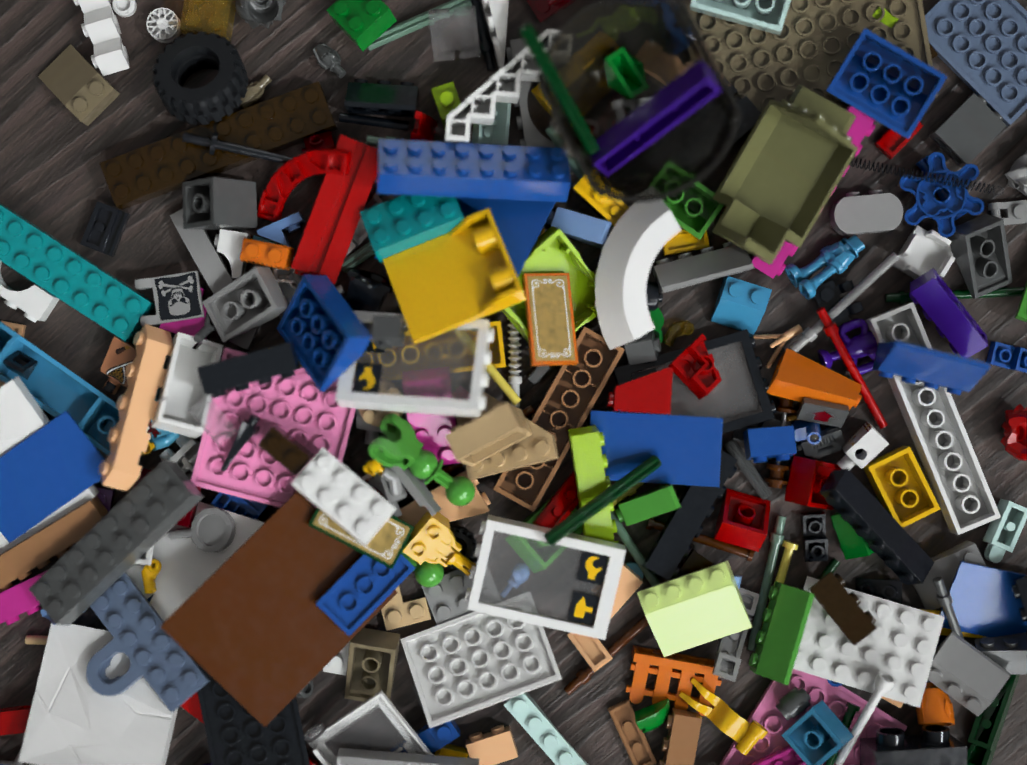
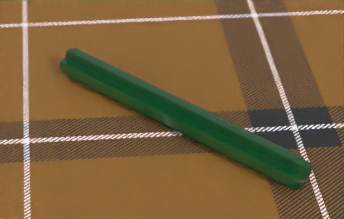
[519,24,599,155]
[544,455,662,546]

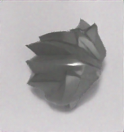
[235,0,286,29]

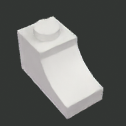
[214,229,251,279]

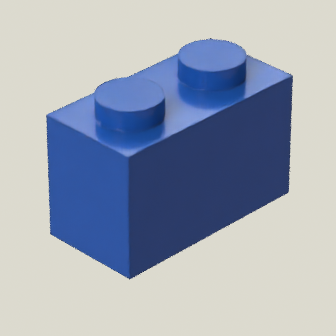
[743,426,797,463]

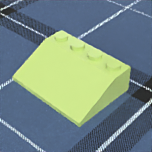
[637,560,752,657]

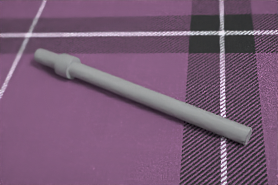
[790,252,900,352]

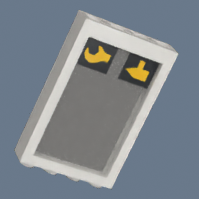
[335,311,495,418]
[464,514,626,640]

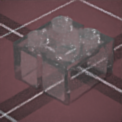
[428,5,480,62]

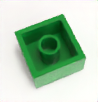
[326,0,397,52]

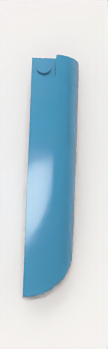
[0,321,120,456]

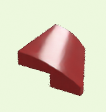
[410,111,437,141]
[668,333,722,400]

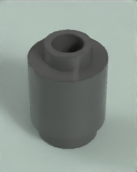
[776,687,811,721]

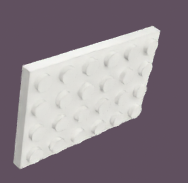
[793,576,945,708]
[400,591,562,728]

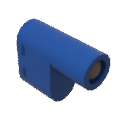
[792,420,821,445]

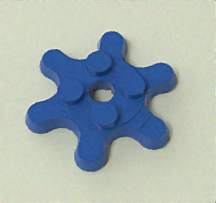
[899,152,984,238]

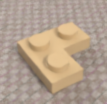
[381,585,431,631]

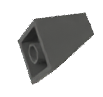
[182,177,258,230]

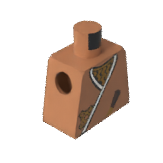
[100,336,137,395]

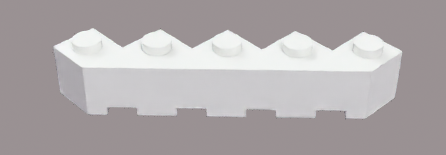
[74,0,130,76]
[444,29,571,143]

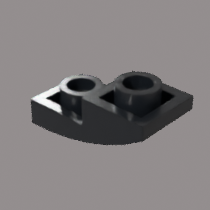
[801,511,828,562]

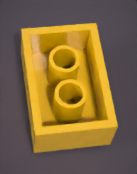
[863,445,940,528]

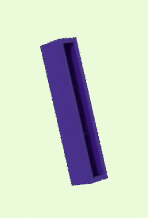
[590,59,722,177]

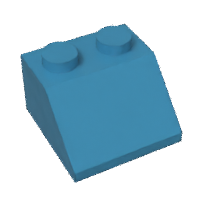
[710,276,772,335]
[782,700,854,765]

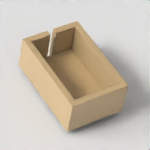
[446,402,533,466]

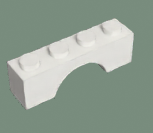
[0,261,60,323]

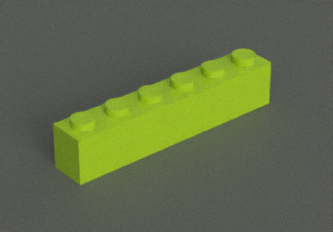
[568,425,618,565]

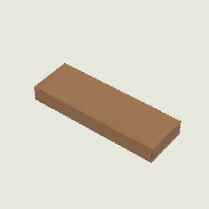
[607,699,657,765]

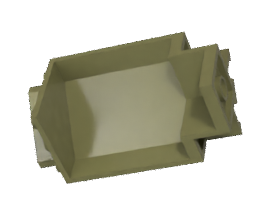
[712,84,858,265]

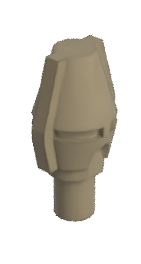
[240,74,272,109]

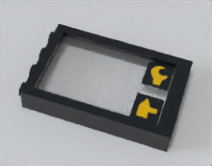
[613,329,776,434]

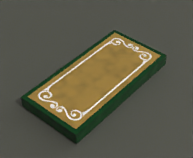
[308,508,414,569]

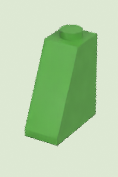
[615,484,681,526]

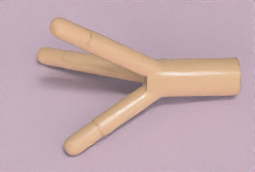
[753,324,803,369]

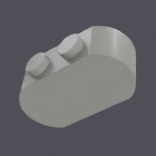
[829,190,903,236]

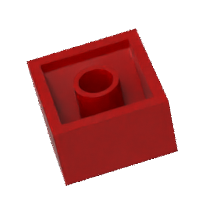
[784,456,841,510]
[714,488,771,552]

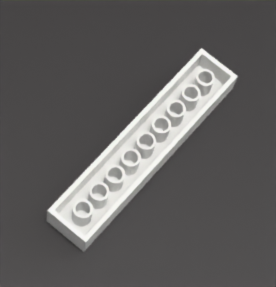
[864,302,1001,535]

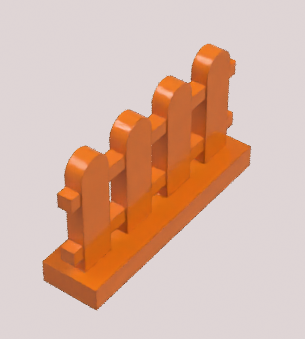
[625,645,722,716]

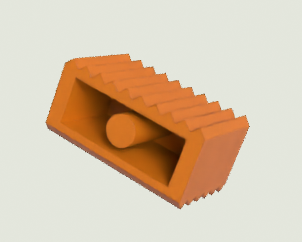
[240,238,295,271]

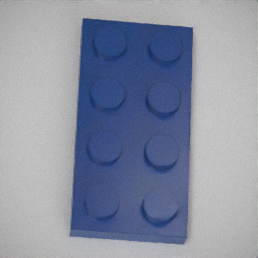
[315,554,415,637]

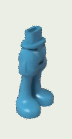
[784,234,865,300]

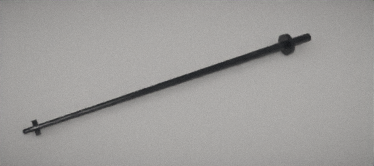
[183,132,377,184]

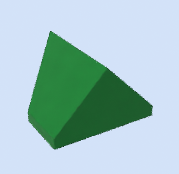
[604,47,649,100]

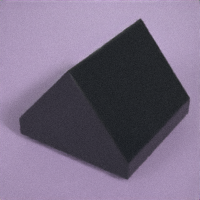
[4,350,38,380]

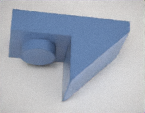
[256,212,305,247]

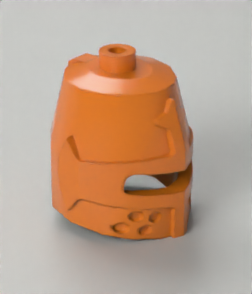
[916,682,955,726]

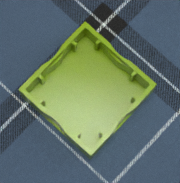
[501,226,597,344]

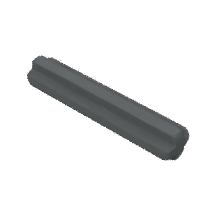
[724,440,772,500]

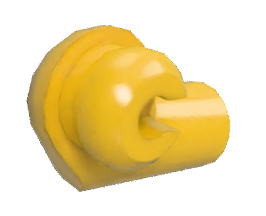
[141,559,161,594]

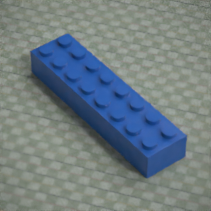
[377,139,571,202]

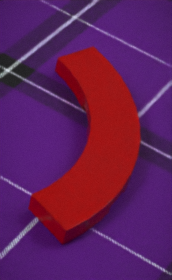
[257,148,352,222]

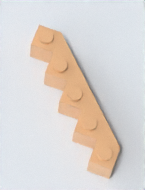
[99,324,173,492]

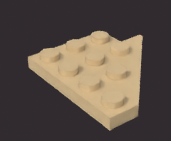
[456,392,559,480]

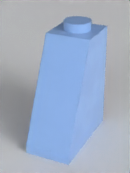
[547,207,612,249]

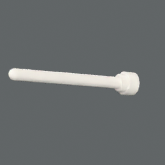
[835,671,896,765]

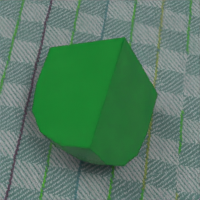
[635,698,670,734]

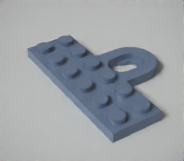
[86,572,210,712]

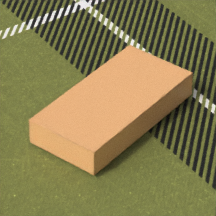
[567,623,613,672]

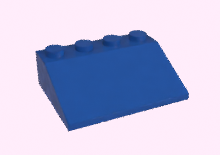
[826,28,948,139]
[277,275,372,392]
[872,341,991,395]

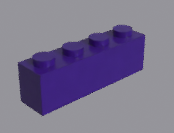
[909,268,988,358]

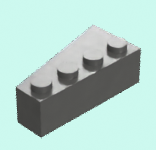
[974,632,1027,675]

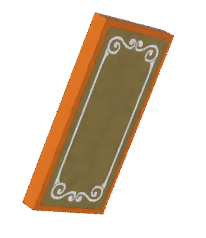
[522,273,578,366]

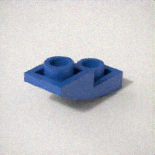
[986,341,1027,373]

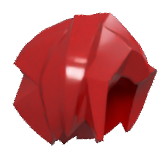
[1000,404,1027,461]

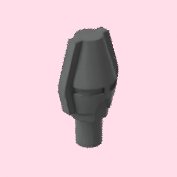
[313,43,346,78]

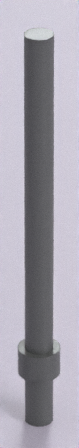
[933,576,964,639]

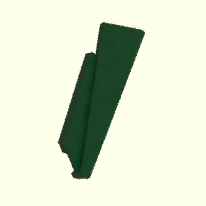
[967,675,1020,765]

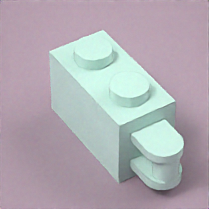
[982,499,1027,563]

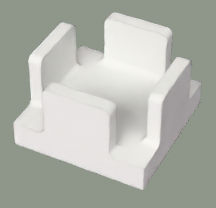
[893,225,955,279]

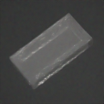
[188,395,238,447]

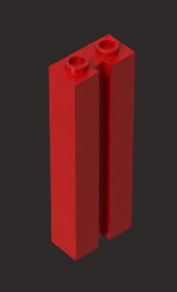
[291,135,377,284]

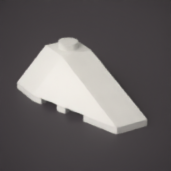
[481,0,509,70]

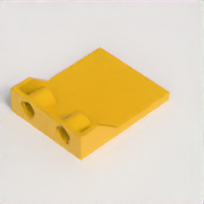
[382,208,526,344]

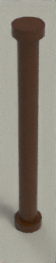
[646,517,755,562]

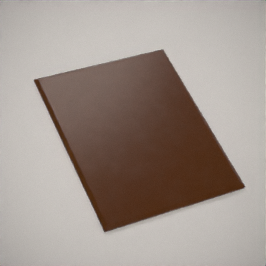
[160,491,398,727]

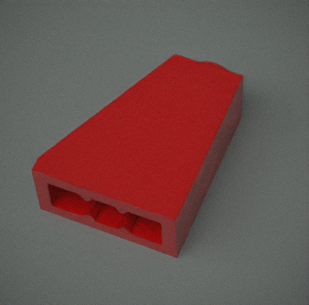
[608,367,673,415]

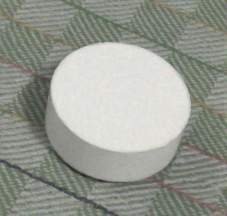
[112,0,137,17]

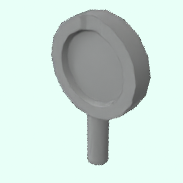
[169,508,236,552]

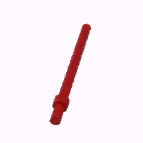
[816,307,888,429]

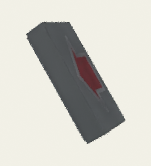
[796,397,849,428]

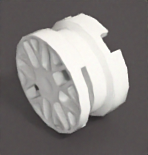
[146,7,182,44]

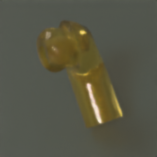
[662,320,694,347]

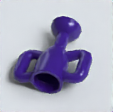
[817,318,878,375]

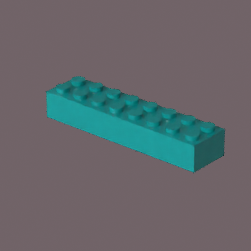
[0,203,155,342]

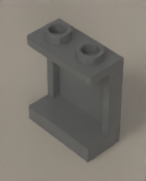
[929,93,1006,168]

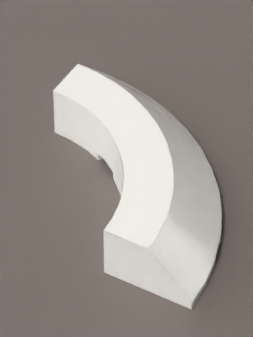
[594,189,681,350]

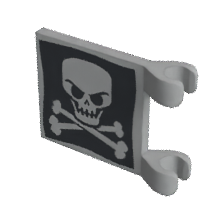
[134,271,205,326]

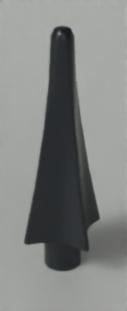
[221,414,260,471]

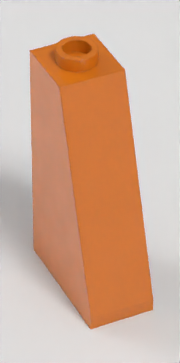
[766,348,862,411]

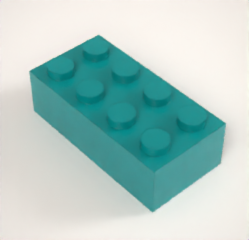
[360,195,464,263]

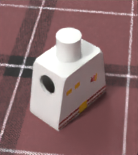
[837,421,889,470]

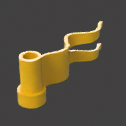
[679,678,768,756]

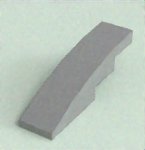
[170,208,234,294]

